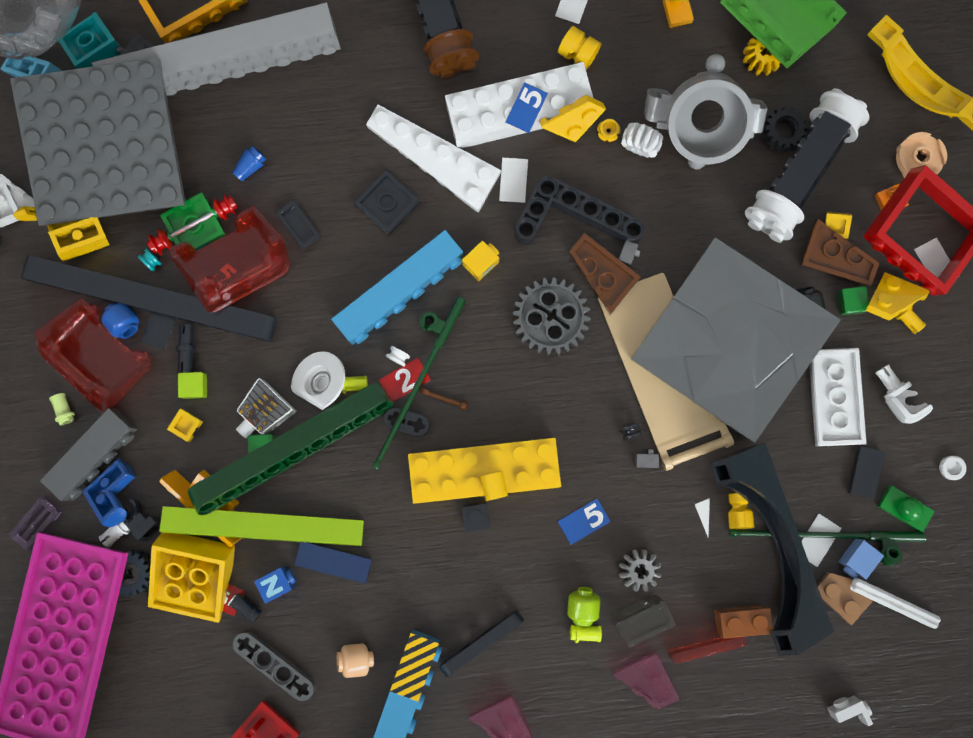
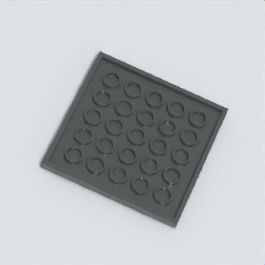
[10,58,186,226]

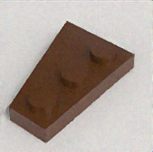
[800,219,879,286]
[569,233,641,315]

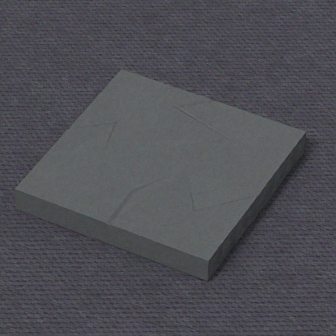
[630,237,841,443]

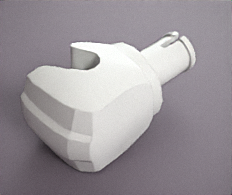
[875,364,933,424]

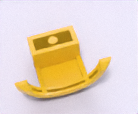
[13,206,109,262]

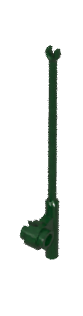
[372,297,466,469]
[729,529,926,566]

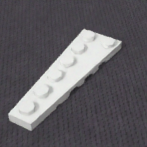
[366,105,501,213]

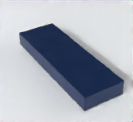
[294,542,372,584]

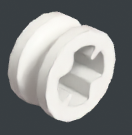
[386,346,410,367]

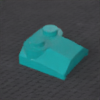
[56,12,120,69]

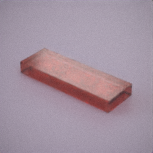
[668,637,748,664]

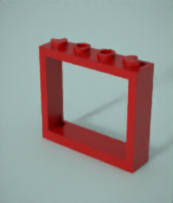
[863,165,973,296]

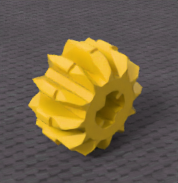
[743,38,781,76]

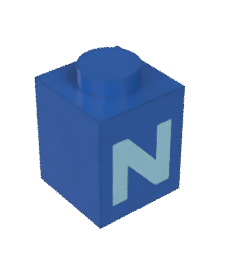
[254,565,297,604]

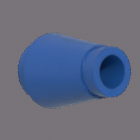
[232,146,267,181]

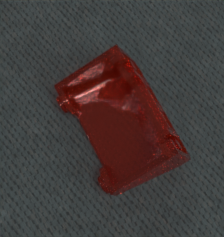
[168,206,290,312]
[34,298,151,414]

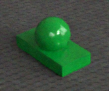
[877,486,935,532]

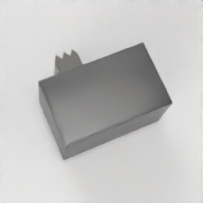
[619,240,640,267]
[635,449,659,468]

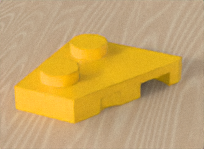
[539,95,606,142]
[866,272,930,320]

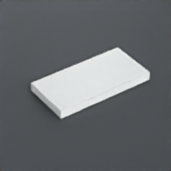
[809,348,866,446]

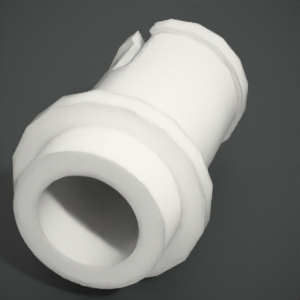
[99,518,130,548]

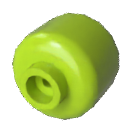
[567,587,601,626]

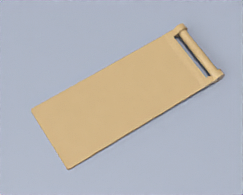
[598,273,734,471]

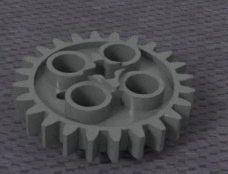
[512,277,591,356]

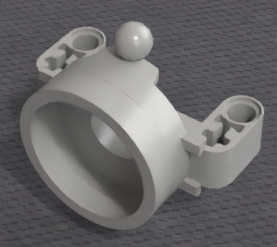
[644,54,768,170]

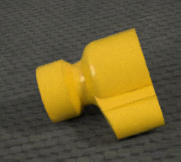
[728,493,754,529]

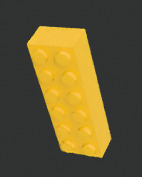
[408,438,561,504]

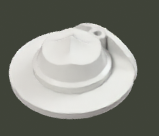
[291,352,345,410]

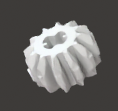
[621,123,663,158]

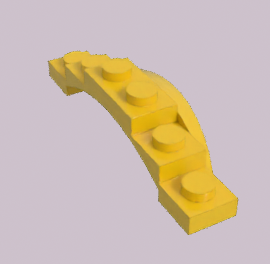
[867,15,973,131]

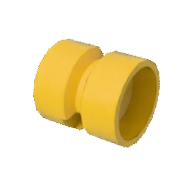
[558,26,602,70]

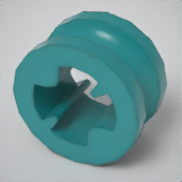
[138,248,162,272]

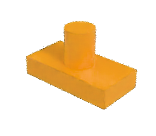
[662,0,694,28]

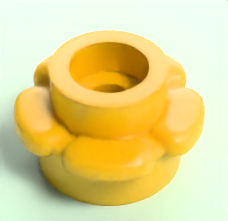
[597,119,620,142]

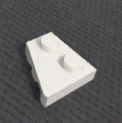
[0,174,35,228]

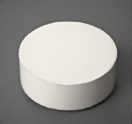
[939,456,967,480]

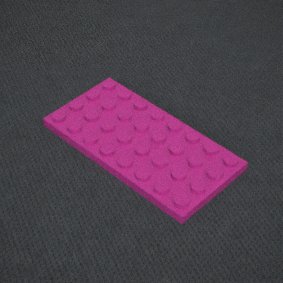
[0,532,128,738]

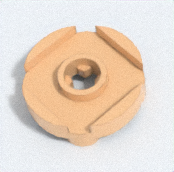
[896,132,947,178]

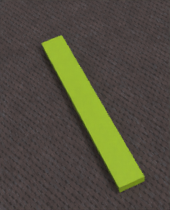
[159,506,364,546]

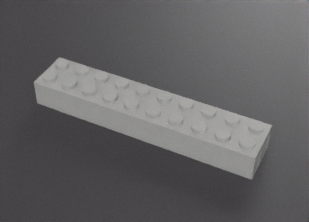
[92,3,341,96]

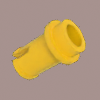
[895,307,926,334]

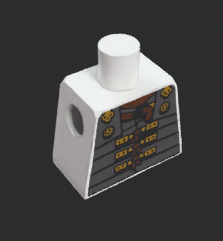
[236,378,297,439]

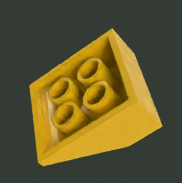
[148,533,235,623]

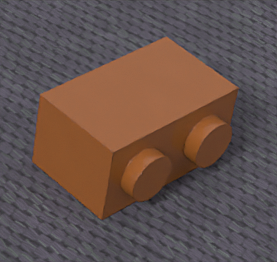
[714,605,773,639]

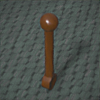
[420,388,468,410]

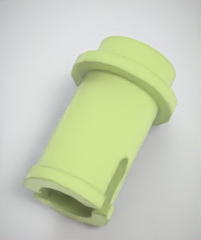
[49,393,75,426]

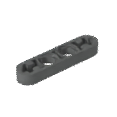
[233,631,316,701]

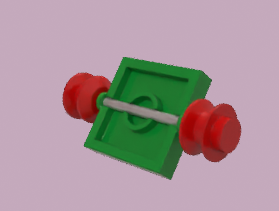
[147,192,238,258]

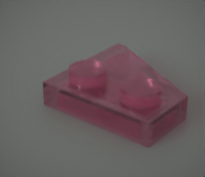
[613,652,680,710]
[469,695,534,738]

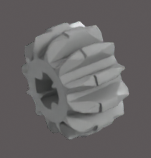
[619,549,661,592]

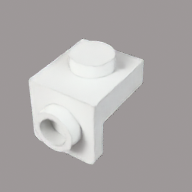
[827,696,873,726]

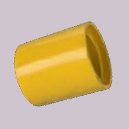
[480,471,508,501]

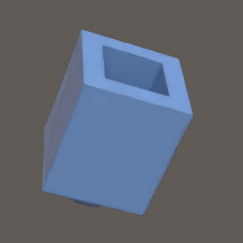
[838,539,884,580]

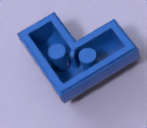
[82,458,136,527]

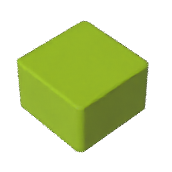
[178,372,207,399]

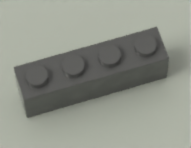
[40,408,138,501]

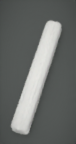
[850,578,941,629]

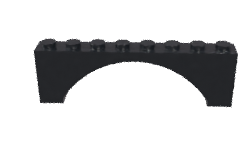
[709,443,834,656]

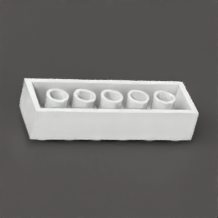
[445,62,593,149]

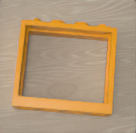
[139,0,248,44]

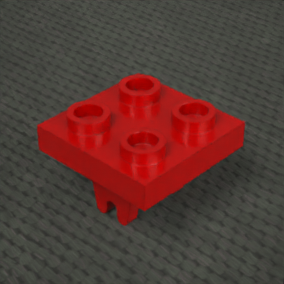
[231,700,301,738]

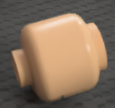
[337,643,374,678]

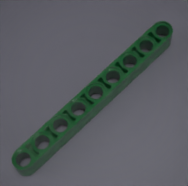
[187,383,393,515]

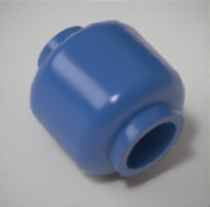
[101,303,139,339]

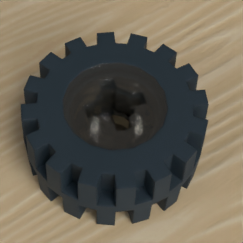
[119,550,151,596]

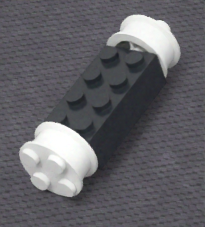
[745,88,869,243]

